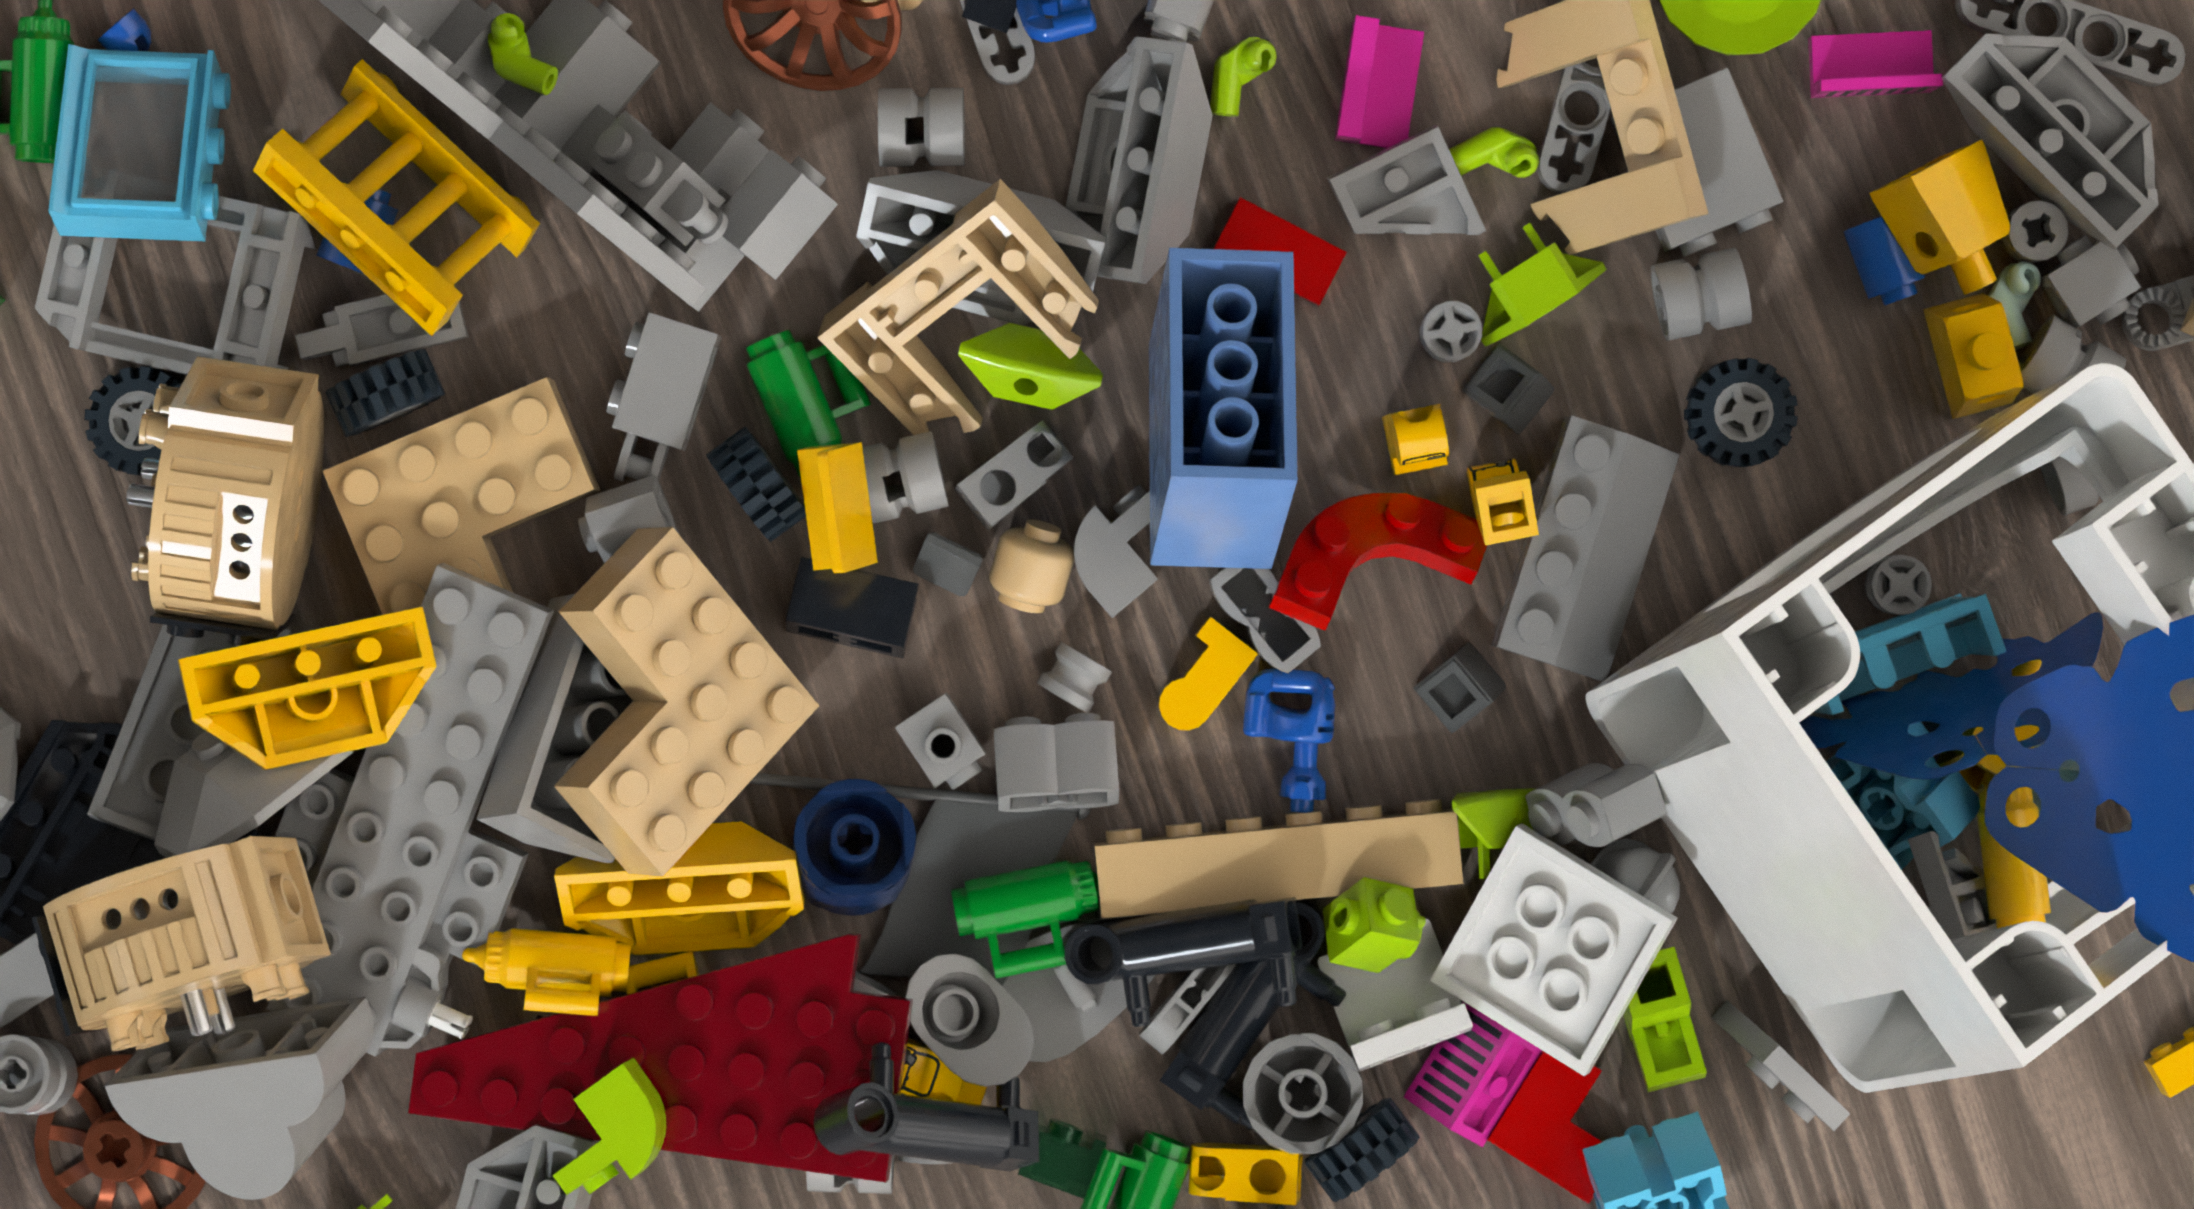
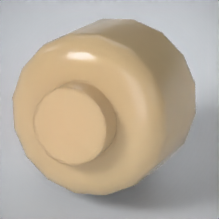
[989,519,1075,613]

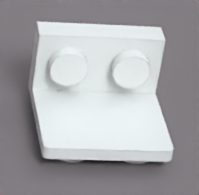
[1318,919,1473,1072]

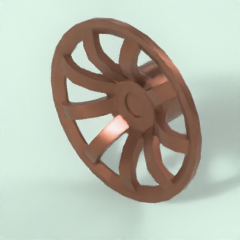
[723,0,902,91]
[34,1054,206,1209]

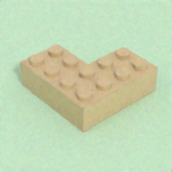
[322,377,601,615]
[554,527,819,877]

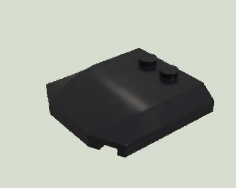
[0,720,260,945]

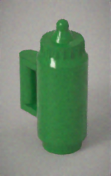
[0,0,74,163]
[746,330,871,477]
[951,860,1100,979]
[1080,1130,1190,1209]

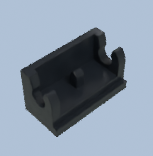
[786,557,919,659]

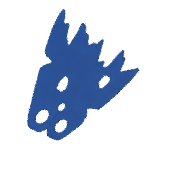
[1799,612,2104,780]
[1985,615,2194,962]

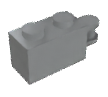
[582,113,728,246]
[606,312,722,482]

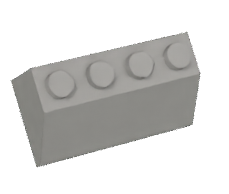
[1491,415,1680,682]
[477,593,633,863]

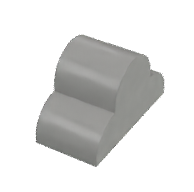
[104,997,374,1200]

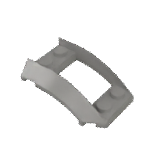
[35,170,316,375]

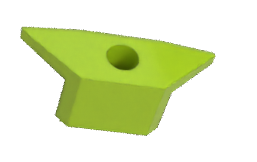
[1478,223,1607,347]
[958,322,1103,410]
[1452,788,1535,879]

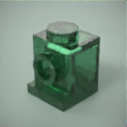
[1018,1118,1107,1199]

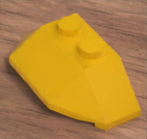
[178,606,437,770]
[554,821,805,955]

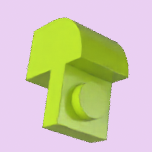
[1623,947,1707,1093]
[553,1058,666,1195]

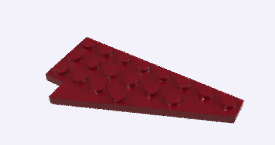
[408,933,913,1183]

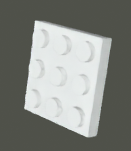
[1430,823,1678,1076]

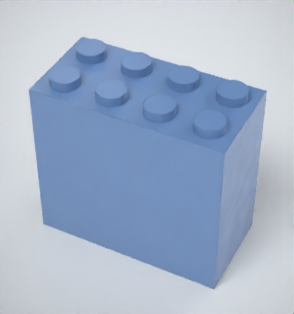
[1149,248,1298,569]

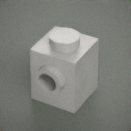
[2040,235,2141,328]
[895,692,987,790]

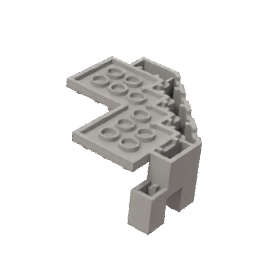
[318,0,838,312]

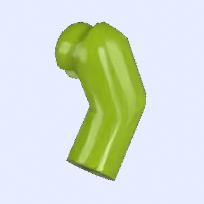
[488,13,558,95]
[1210,37,1277,117]
[1449,127,1539,178]

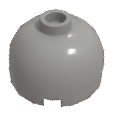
[1243,1033,1363,1154]

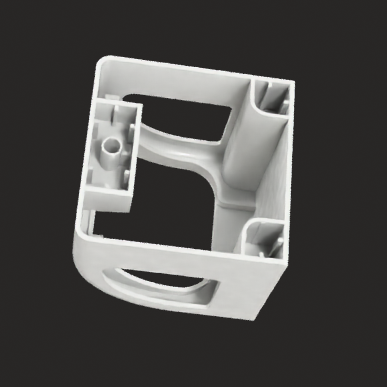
[1586,363,2194,1093]

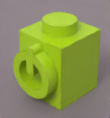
[1323,877,1426,973]

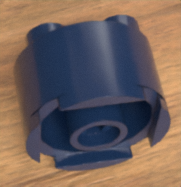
[792,779,916,916]

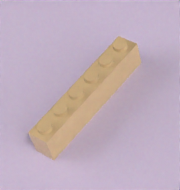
[1094,799,1464,919]

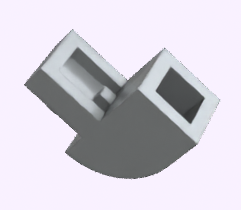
[1074,484,1158,618]

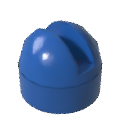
[97,8,151,51]

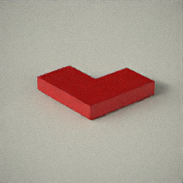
[1214,197,1347,307]
[1487,1051,1603,1204]

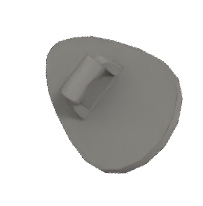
[1002,914,1155,1062]

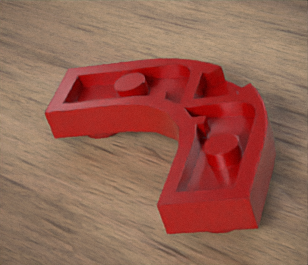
[1269,493,1487,631]

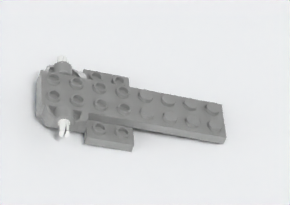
[267,563,554,1057]

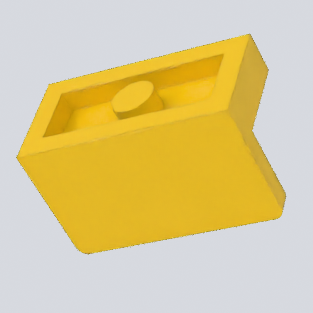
[797,442,878,573]

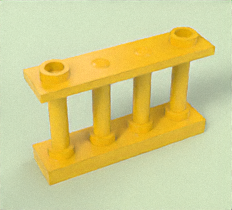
[253,59,541,336]

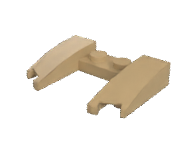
[1496,0,1709,255]
[817,179,1099,435]

